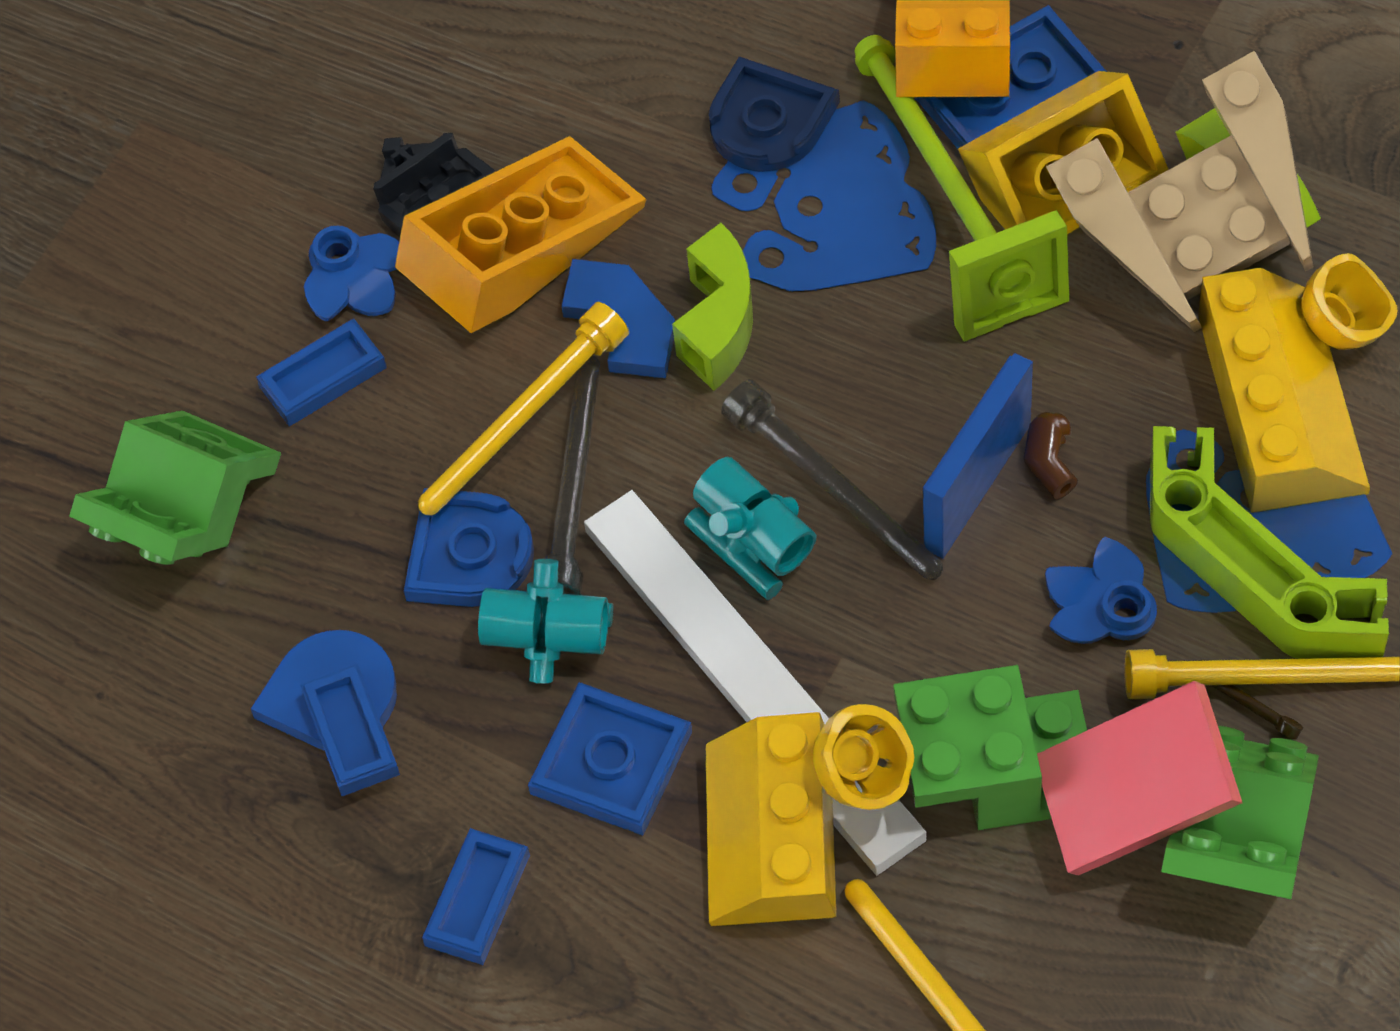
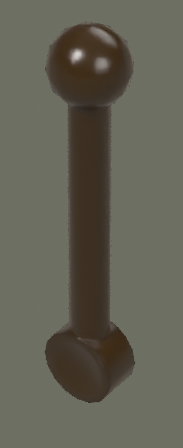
[1197,660,1303,739]

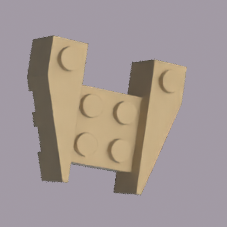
[1046,51,1314,332]

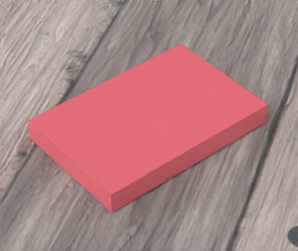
[1037,681,1243,876]

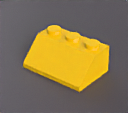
[958,71,1169,234]
[706,712,836,926]

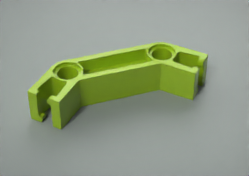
[1150,426,1389,659]

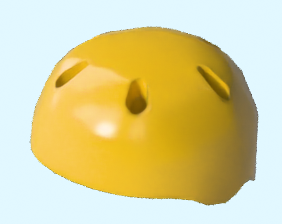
[1301,253,1398,350]
[813,704,915,810]

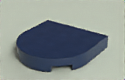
[709,57,840,171]

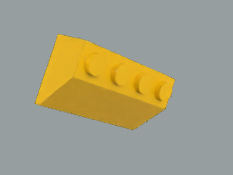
[1198,268,1370,513]

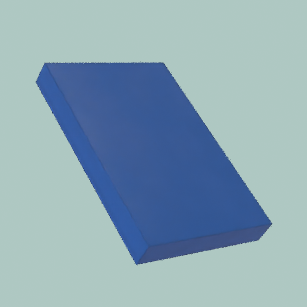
[914,5,1107,149]
[923,353,1033,559]

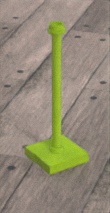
[855,35,1069,342]

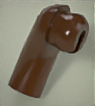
[1024,412,1078,499]

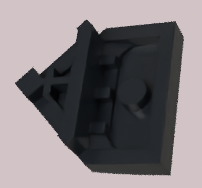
[373,133,496,237]

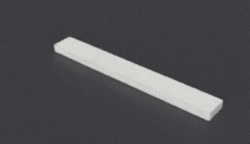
[584,490,926,876]

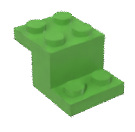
[69,410,281,565]
[894,665,1087,830]
[1161,726,1319,899]

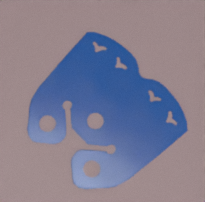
[712,100,936,291]
[1146,429,1392,613]

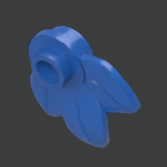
[304,226,399,321]
[1045,537,1157,644]

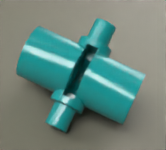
[684,457,817,600]
[478,559,613,683]

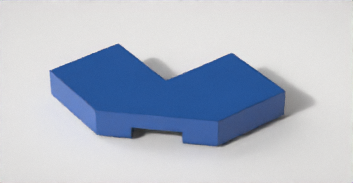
[561,259,675,378]

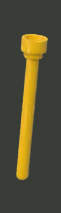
[418,302,629,516]
[1124,649,1400,699]
[844,879,986,1031]

